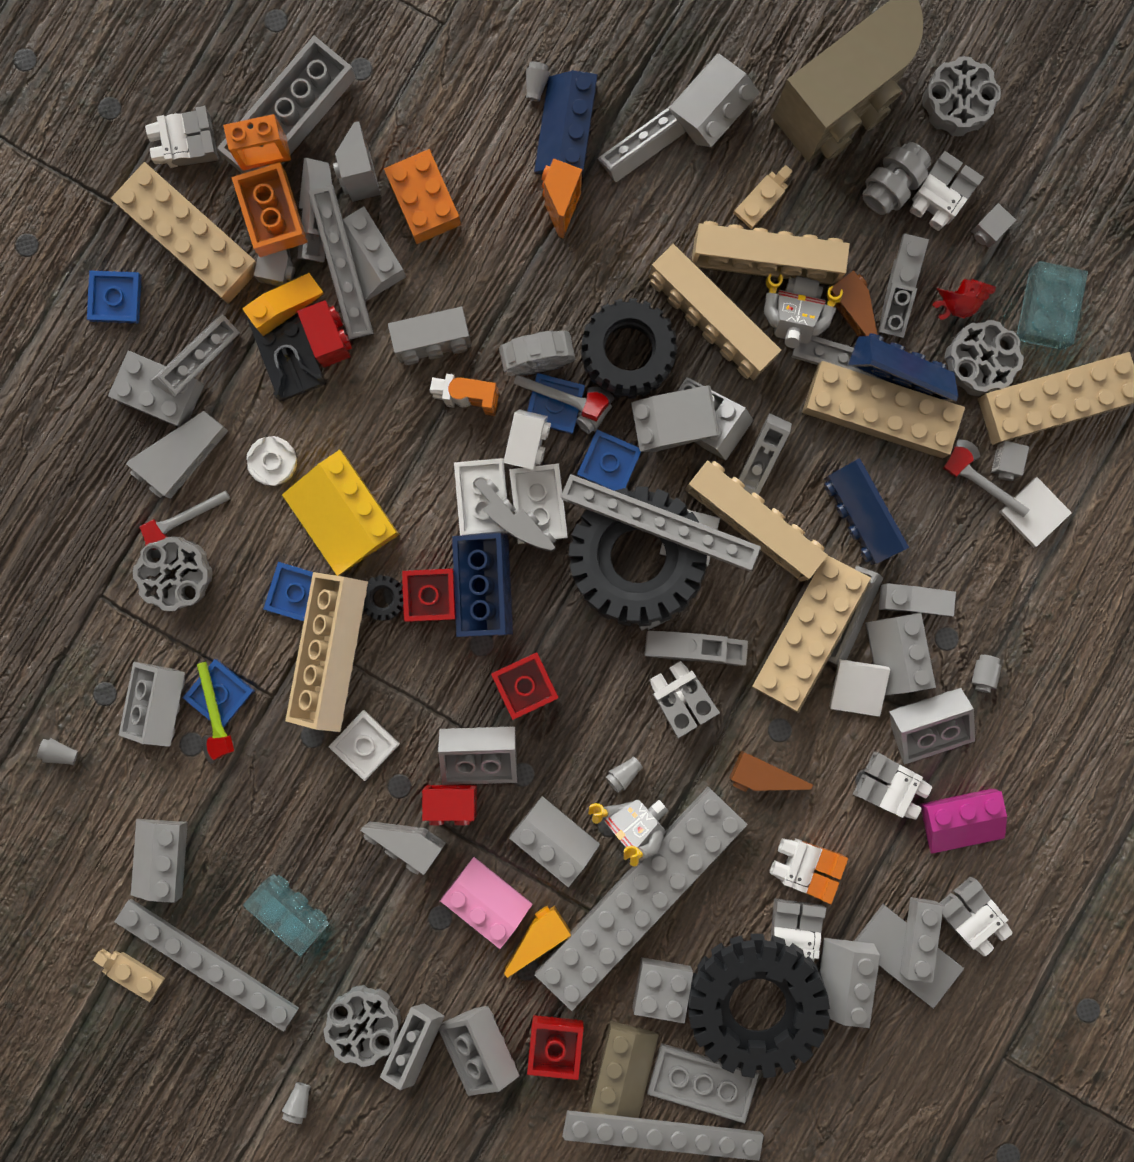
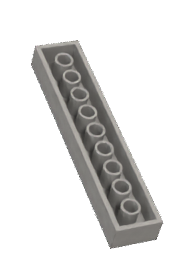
[535,787,748,1011]

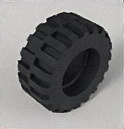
[581,298,677,399]

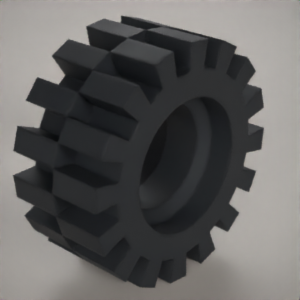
[363,575,404,621]

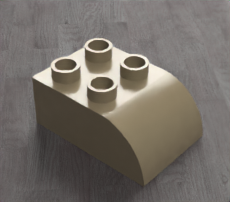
[772,0,923,163]

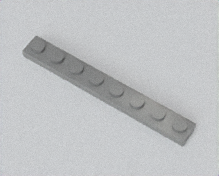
[561,474,761,572]
[114,899,299,1032]
[562,1110,764,1161]

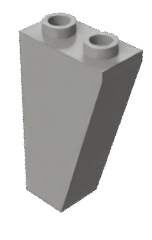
[126,411,228,499]

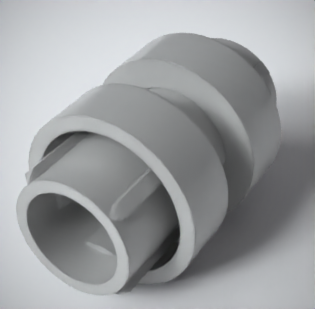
[863,142,931,215]

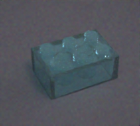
[1017,261,1088,350]
[243,874,329,957]

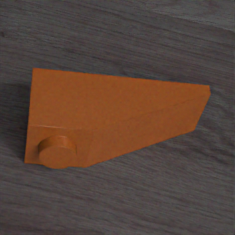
[826,270,877,337]
[729,751,813,792]

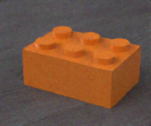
[384,149,461,244]
[231,162,308,257]

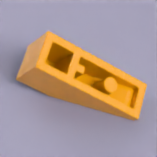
[242,273,324,336]
[504,905,571,978]

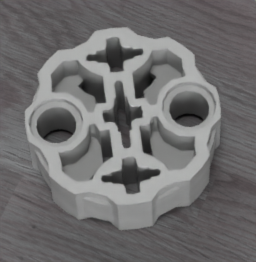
[922,56,1001,136]
[944,320,1024,396]
[499,331,576,376]
[133,537,212,611]
[324,985,401,1067]

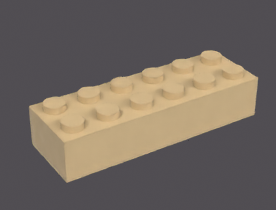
[111,162,257,304]
[691,221,850,285]
[649,244,781,381]
[978,352,1134,445]
[802,361,965,458]
[684,460,828,582]
[752,556,871,713]
[285,572,368,732]

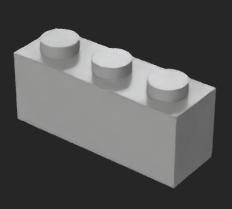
[900,897,943,983]
[380,1004,445,1090]

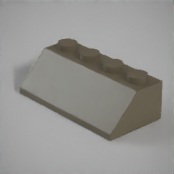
[588,1021,659,1118]

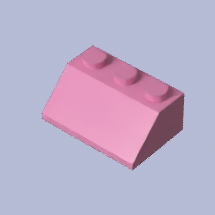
[440,857,532,949]

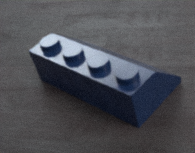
[534,70,597,180]
[848,333,958,401]
[824,458,909,565]
[452,533,513,637]

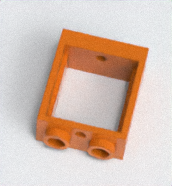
[223,114,291,171]

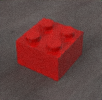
[297,300,352,368]
[402,569,456,622]
[491,652,559,720]
[422,785,477,825]
[527,1015,584,1080]

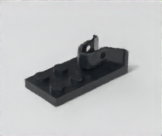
[245,312,326,402]

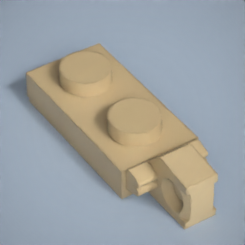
[734,165,793,229]
[93,949,165,1002]

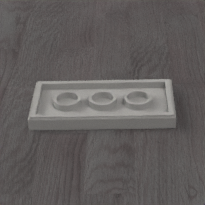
[854,904,964,1009]
[647,1043,759,1123]

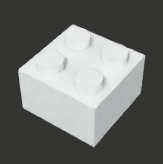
[503,409,551,470]

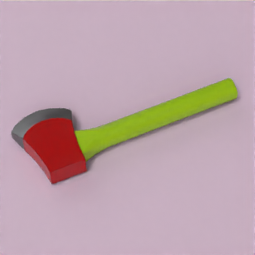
[197,662,234,764]

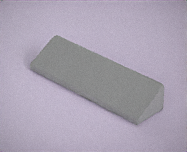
[598,106,686,182]
[151,314,240,397]
[828,565,883,666]

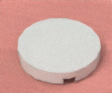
[247,436,297,486]

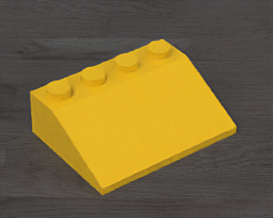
[282,450,400,576]

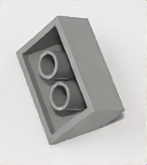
[668,54,760,147]
[333,121,381,202]
[343,207,406,302]
[865,613,936,695]
[119,662,185,747]
[890,688,975,765]
[438,727,517,785]
[510,796,600,887]
[131,819,188,902]
[819,938,880,1028]
[439,1006,520,1096]

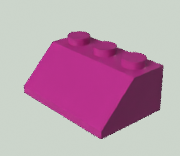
[920,789,1007,854]

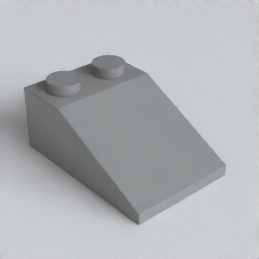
[631,385,719,452]

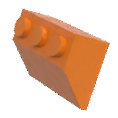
[541,158,582,239]

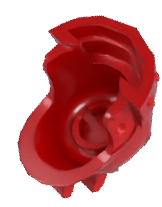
[932,279,996,320]

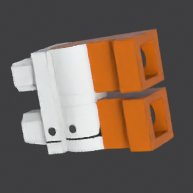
[430,374,499,416]
[770,838,848,904]

